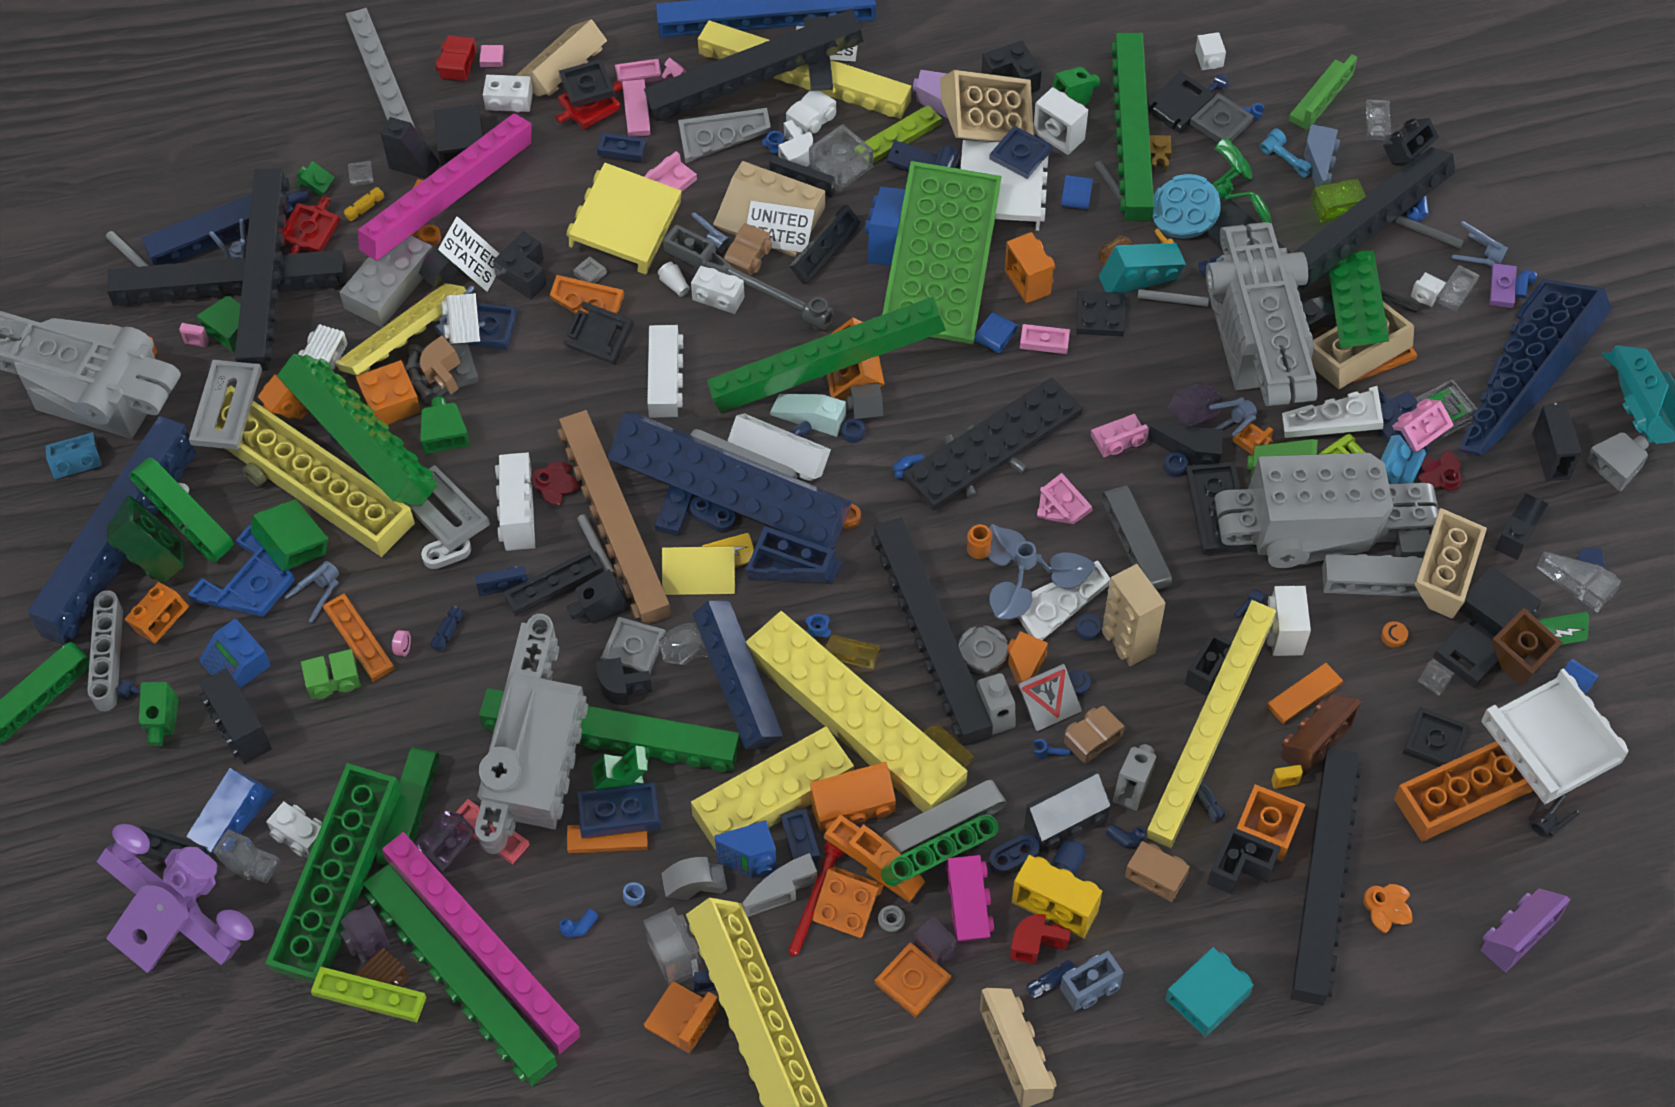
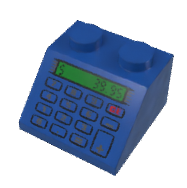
[199,618,271,688]
[714,820,777,878]

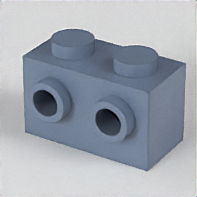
[1060,950,1124,1011]

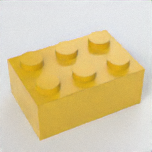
[1012,855,1102,938]

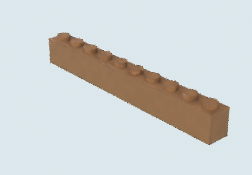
[557,410,671,625]

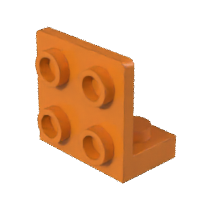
[812,866,884,938]
[644,982,719,1054]

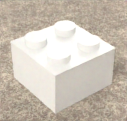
[1033,87,1088,155]
[1267,586,1311,656]

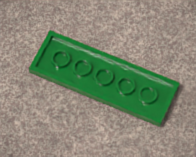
[1328,250,1389,348]

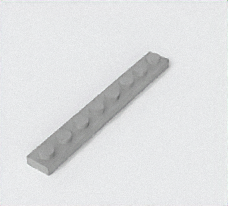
[346,8,415,128]

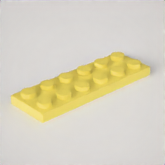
[335,283,466,375]

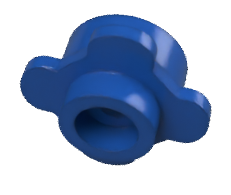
[762,131,789,154]
[805,614,831,638]

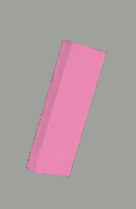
[622,79,651,137]

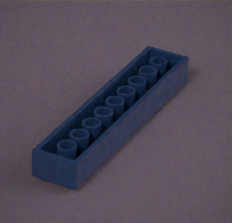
[608,412,852,549]
[27,416,196,645]

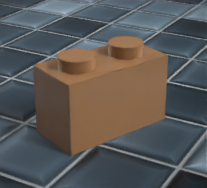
[1125,841,1190,902]

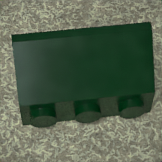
[107,495,184,584]

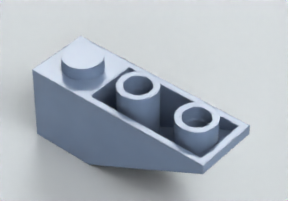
[1304,124,1340,195]

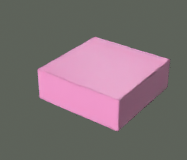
[480,45,504,67]
[179,323,209,347]

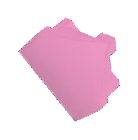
[1037,473,1093,524]

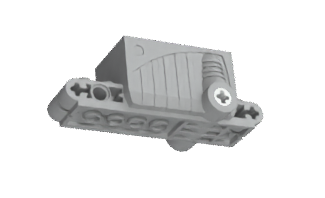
[1206,222,1317,406]

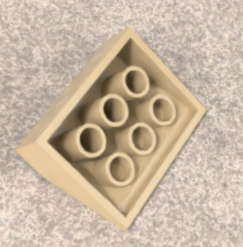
[940,70,1034,142]
[713,161,825,257]

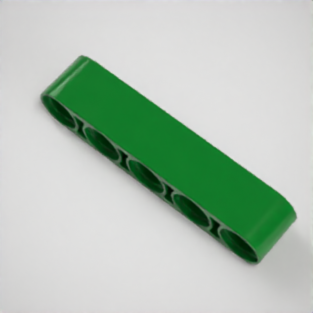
[129,457,234,563]
[0,642,90,744]
[376,747,439,866]
[881,815,998,887]

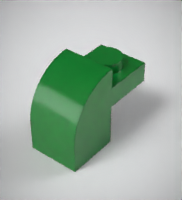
[592,745,648,790]

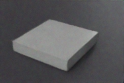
[600,616,666,673]

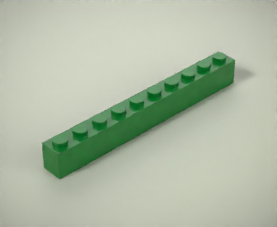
[1111,33,1154,221]
[707,296,946,413]
[479,688,740,772]
[363,864,558,1087]

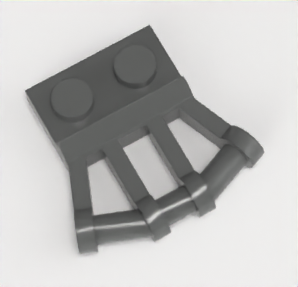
[405,342,479,403]

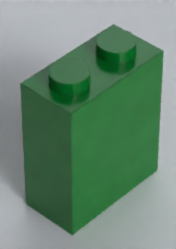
[251,499,328,571]

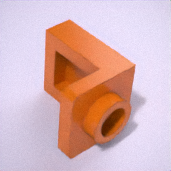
[1232,423,1273,455]

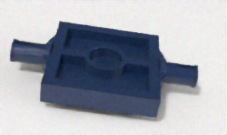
[1377,389,1430,454]

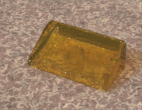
[825,634,880,669]
[922,724,975,767]

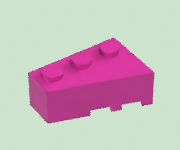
[944,855,994,942]

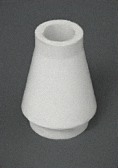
[658,262,690,297]

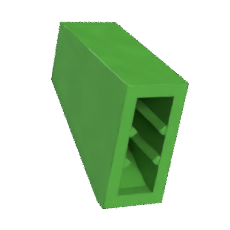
[1246,439,1318,480]

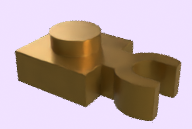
[1149,135,1171,171]

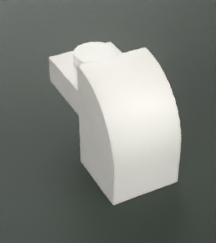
[778,120,813,167]

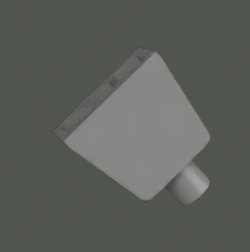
[1586,433,1649,491]
[976,673,1016,735]
[1112,744,1156,811]

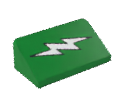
[1539,612,1589,645]

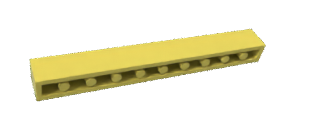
[698,21,911,119]
[1147,600,1276,848]

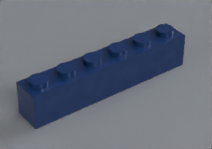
[141,194,252,265]
[692,601,783,749]

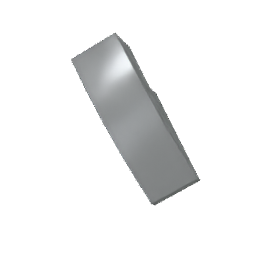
[743,853,817,917]

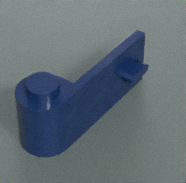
[886,140,960,170]

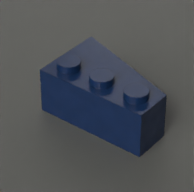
[745,526,836,582]

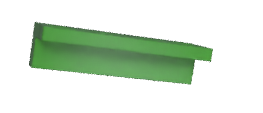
[1289,54,1357,130]

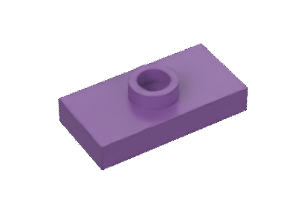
[1489,263,1517,308]

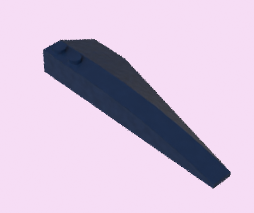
[1459,279,1612,456]

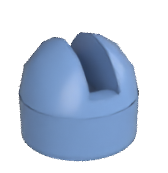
[623,882,645,906]

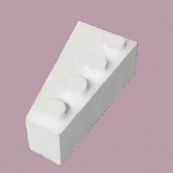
[495,452,535,551]

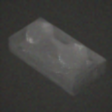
[1365,99,1391,141]
[1435,265,1480,312]

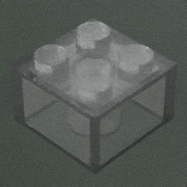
[809,124,873,191]
[643,907,701,986]

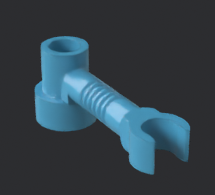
[1260,128,1312,178]

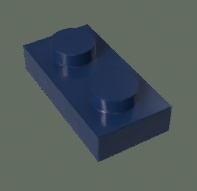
[597,133,647,162]
[655,485,694,536]
[475,566,527,597]
[781,808,820,861]

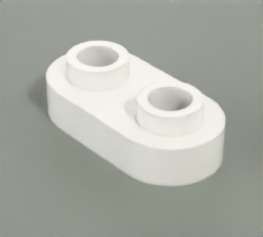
[421,539,471,569]

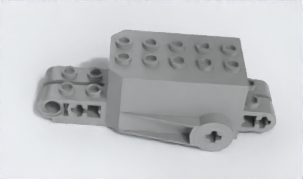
[0,311,181,439]
[1214,453,1439,568]
[475,614,588,854]

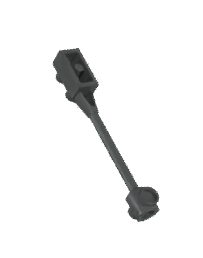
[663,224,835,330]

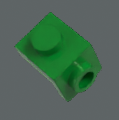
[295,161,335,197]

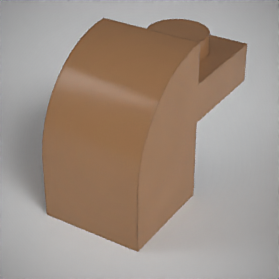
[420,336,461,394]

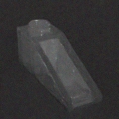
[1536,552,1622,613]

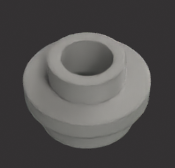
[878,905,905,932]

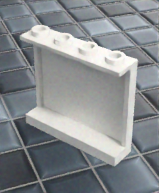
[961,140,1048,231]
[1481,669,1629,804]

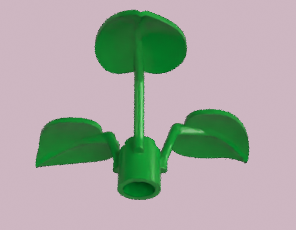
[1211,138,1272,223]

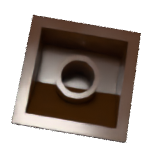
[1491,608,1563,686]

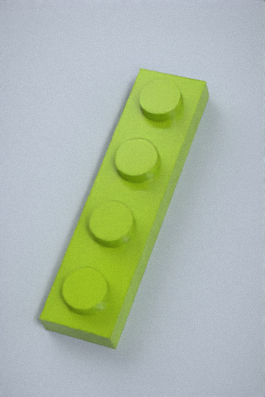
[857,105,942,166]
[311,967,426,1023]

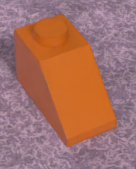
[1006,631,1048,694]

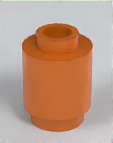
[967,524,992,559]

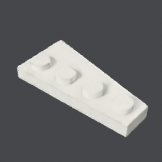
[1282,386,1383,438]
[1018,561,1110,640]

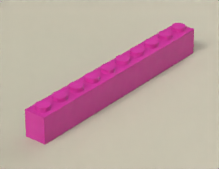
[358,113,531,261]
[382,832,580,1055]

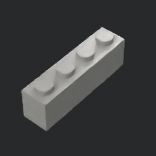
[1322,553,1423,597]

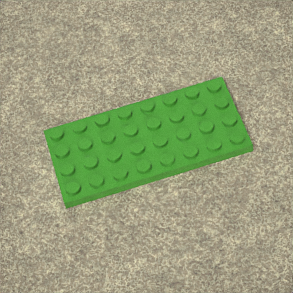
[882,161,1002,344]

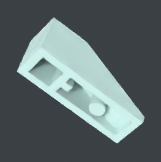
[770,394,846,437]

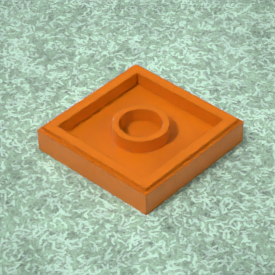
[874,942,952,1018]

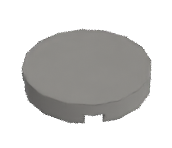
[958,626,1008,674]

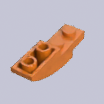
[824,815,925,903]

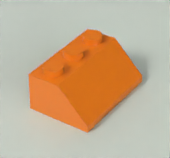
[827,318,884,400]
[810,762,896,833]

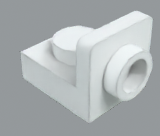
[1410,272,1446,307]

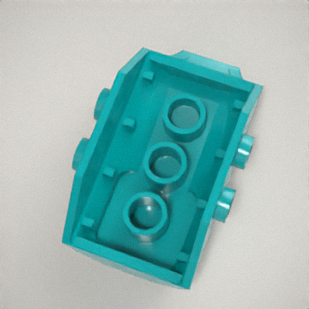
[1601,345,1675,445]

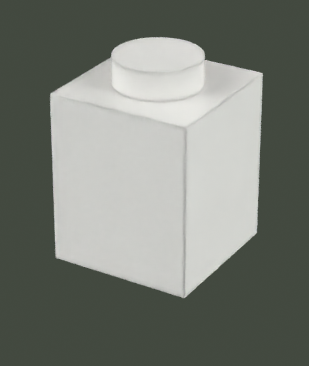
[1195,32,1226,70]

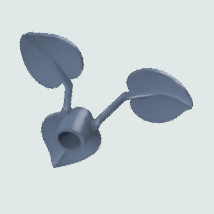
[988,524,1095,620]

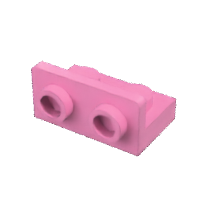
[644,151,697,192]
[1392,399,1454,452]
[1091,414,1149,457]

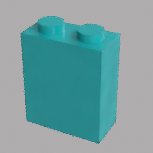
[1165,947,1254,1038]

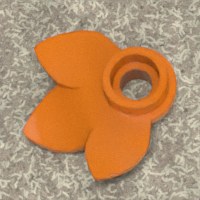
[1363,884,1412,933]

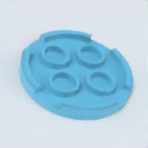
[1152,174,1221,239]

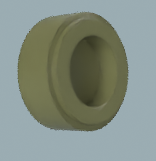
[243,463,266,487]

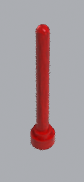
[788,841,845,957]

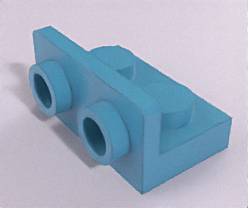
[45,432,102,479]
[1381,435,1426,484]

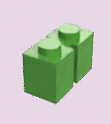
[301,649,361,700]

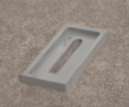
[189,360,262,450]
[405,465,490,551]

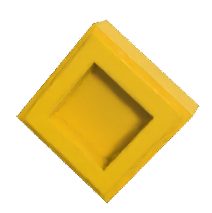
[1271,765,1303,789]

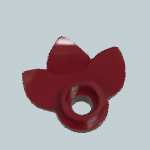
[1418,450,1462,491]
[531,462,579,506]

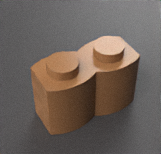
[724,223,772,276]
[1064,706,1125,764]

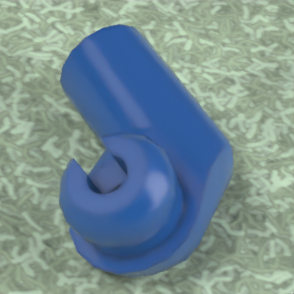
[1406,196,1429,222]
[1515,269,1537,298]
[893,454,924,478]
[558,909,599,938]

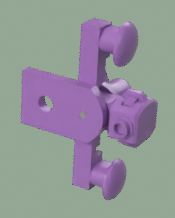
[97,824,254,973]

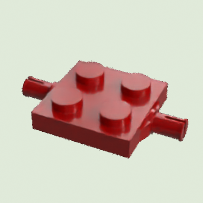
[555,80,623,130]
[282,196,341,254]

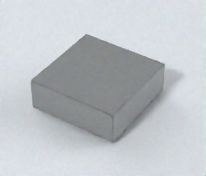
[573,256,607,283]

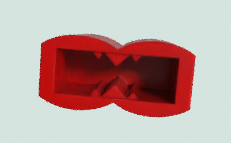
[435,35,477,81]

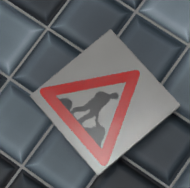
[1018,664,1082,731]

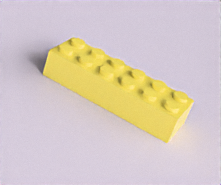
[691,726,854,850]

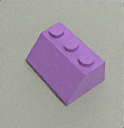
[1480,889,1571,973]

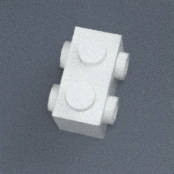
[483,75,533,112]
[691,266,745,314]
[266,801,322,858]

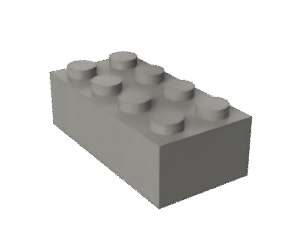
[339,235,433,327]

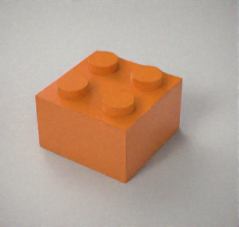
[1004,232,1055,304]
[356,360,421,425]
[1237,784,1305,862]

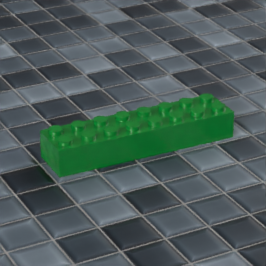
[277,354,438,506]
[265,763,403,984]

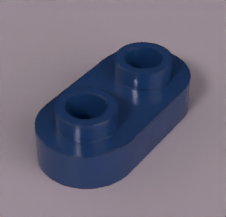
[690,496,735,533]
[989,834,1039,875]

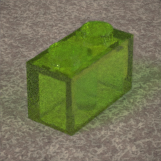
[1311,179,1366,223]

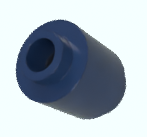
[1051,839,1087,876]

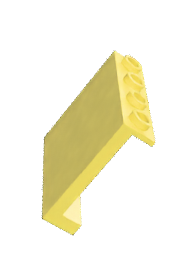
[566,163,681,275]

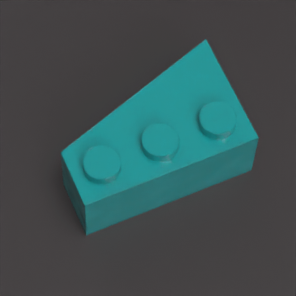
[1098,243,1186,293]

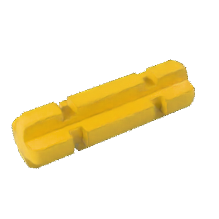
[344,187,384,221]

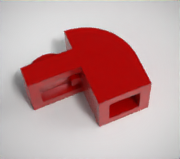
[1010,914,1071,965]

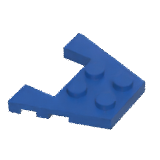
[188,524,295,617]

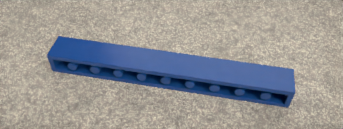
[656,0,876,38]

